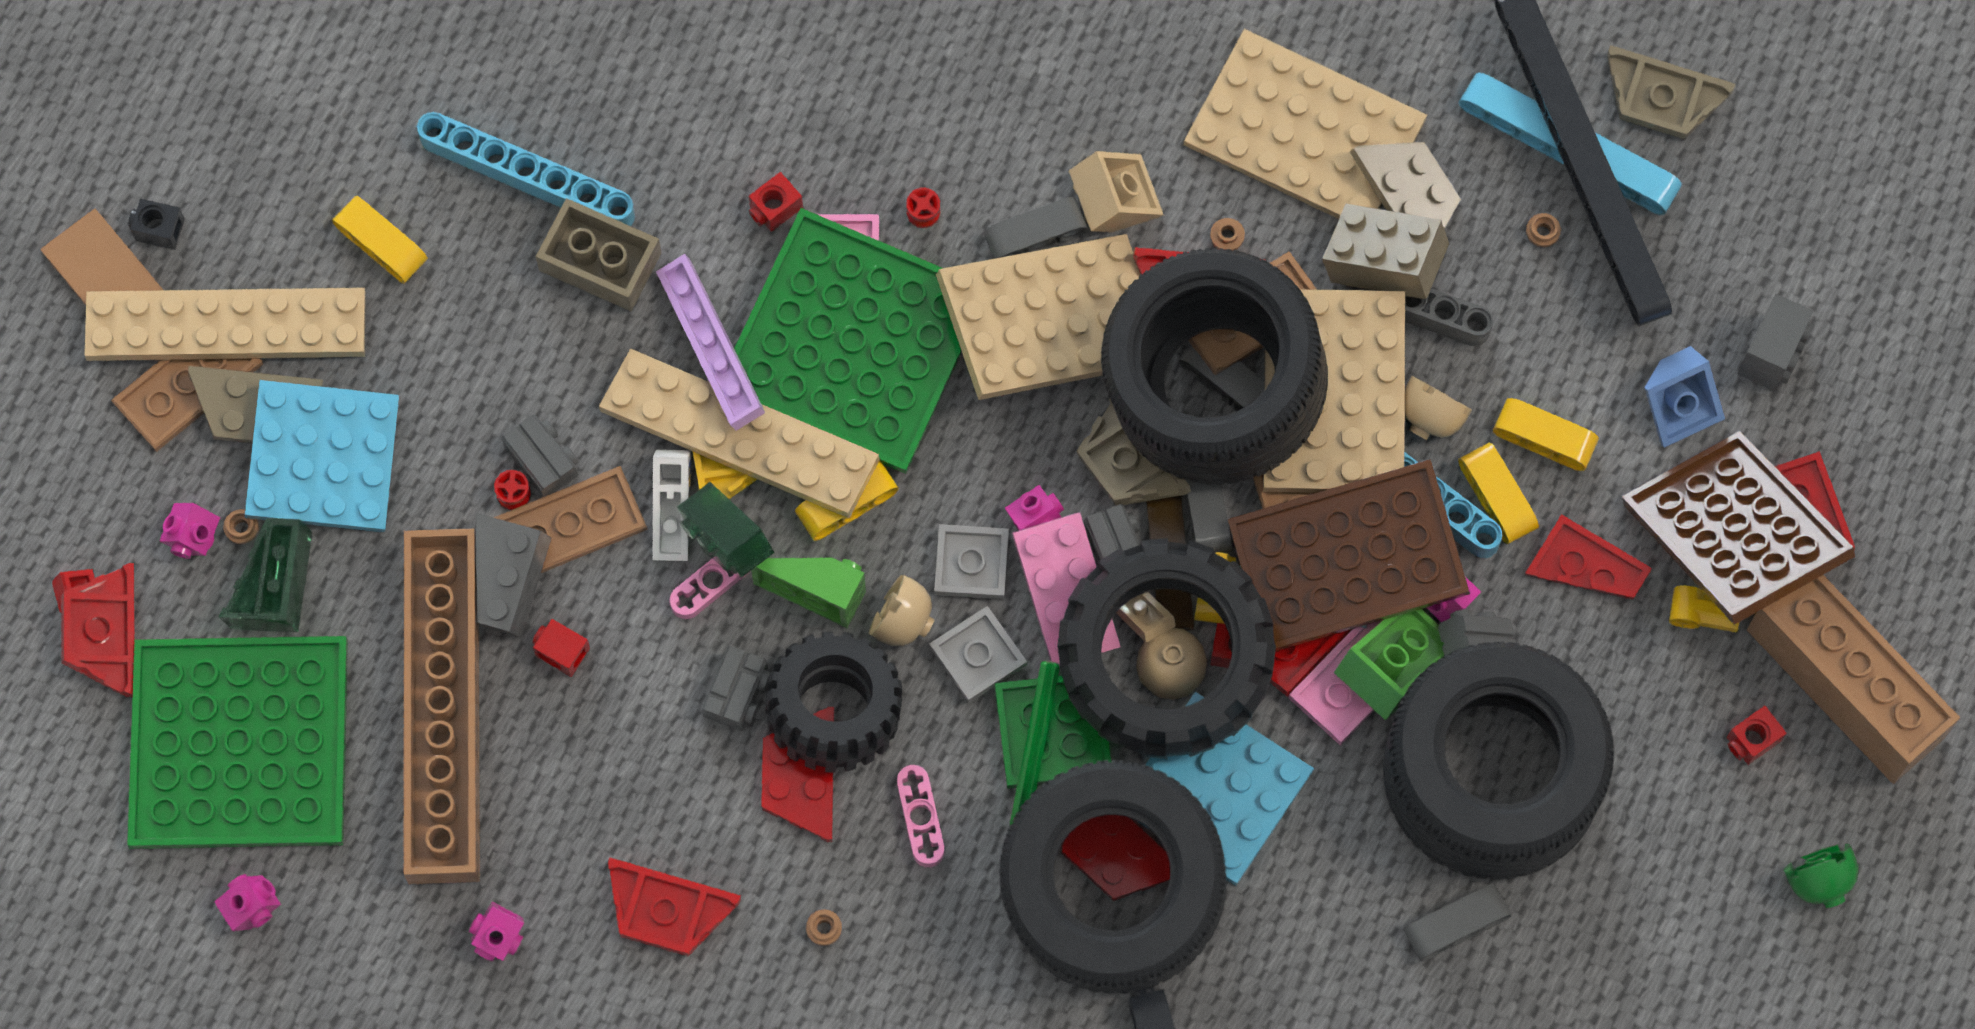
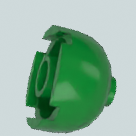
[1783,844,1859,908]

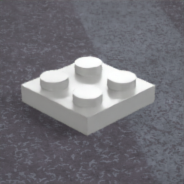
[934,524,1009,600]
[929,606,1027,703]

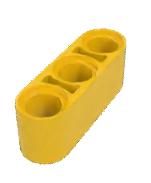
[332,196,428,284]
[1493,398,1599,471]
[1458,442,1539,544]
[795,461,899,541]

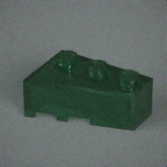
[677,482,775,578]
[219,518,313,632]

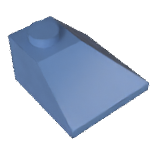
[1645,346,1725,448]

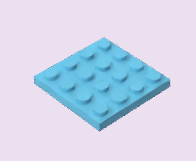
[245,380,399,532]
[1134,692,1314,886]

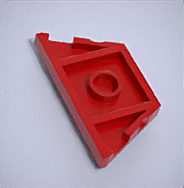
[61,563,135,697]
[761,707,834,842]
[1061,815,1170,901]
[608,857,741,957]

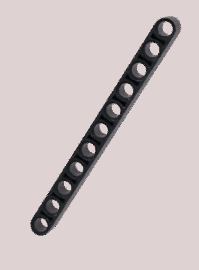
[1494,0,1672,327]

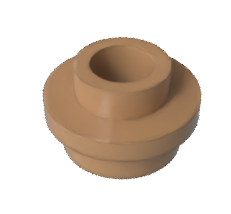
[1526,213,1561,247]
[1210,218,1245,251]
[223,509,259,544]
[806,910,842,946]

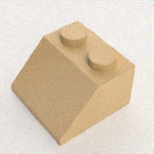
[1069,151,1164,232]

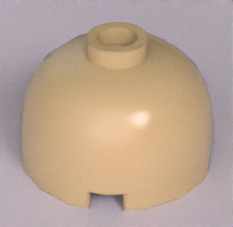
[1405,376,1472,440]
[869,575,934,646]
[1136,628,1207,700]

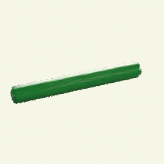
[1009,661,1060,826]

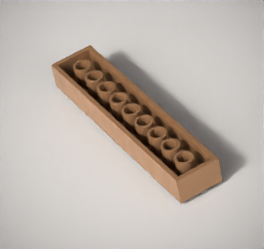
[404,529,480,884]

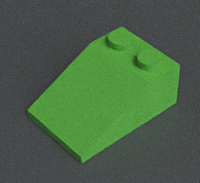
[750,558,866,628]
[1334,609,1444,720]

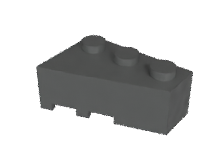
[476,513,552,638]

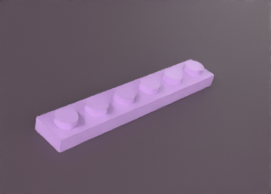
[656,254,765,431]

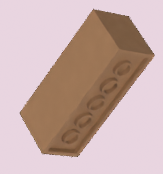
[1747,575,1960,784]

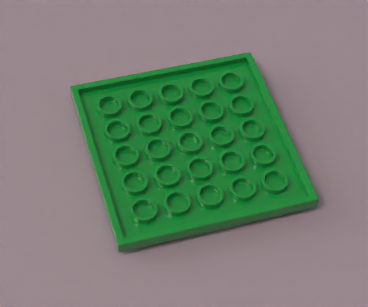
[734,208,962,474]
[127,636,348,849]

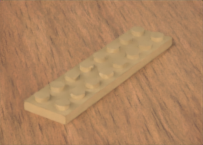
[85,288,365,361]
[599,348,880,518]

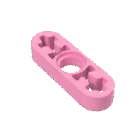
[670,541,756,619]
[897,765,944,867]

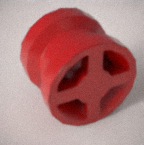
[906,188,940,228]
[494,470,531,510]

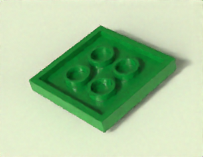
[995,676,1111,789]

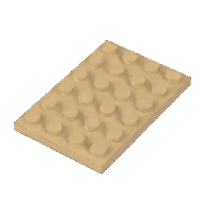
[1184,29,1427,219]
[936,234,1141,400]
[1263,289,1405,493]

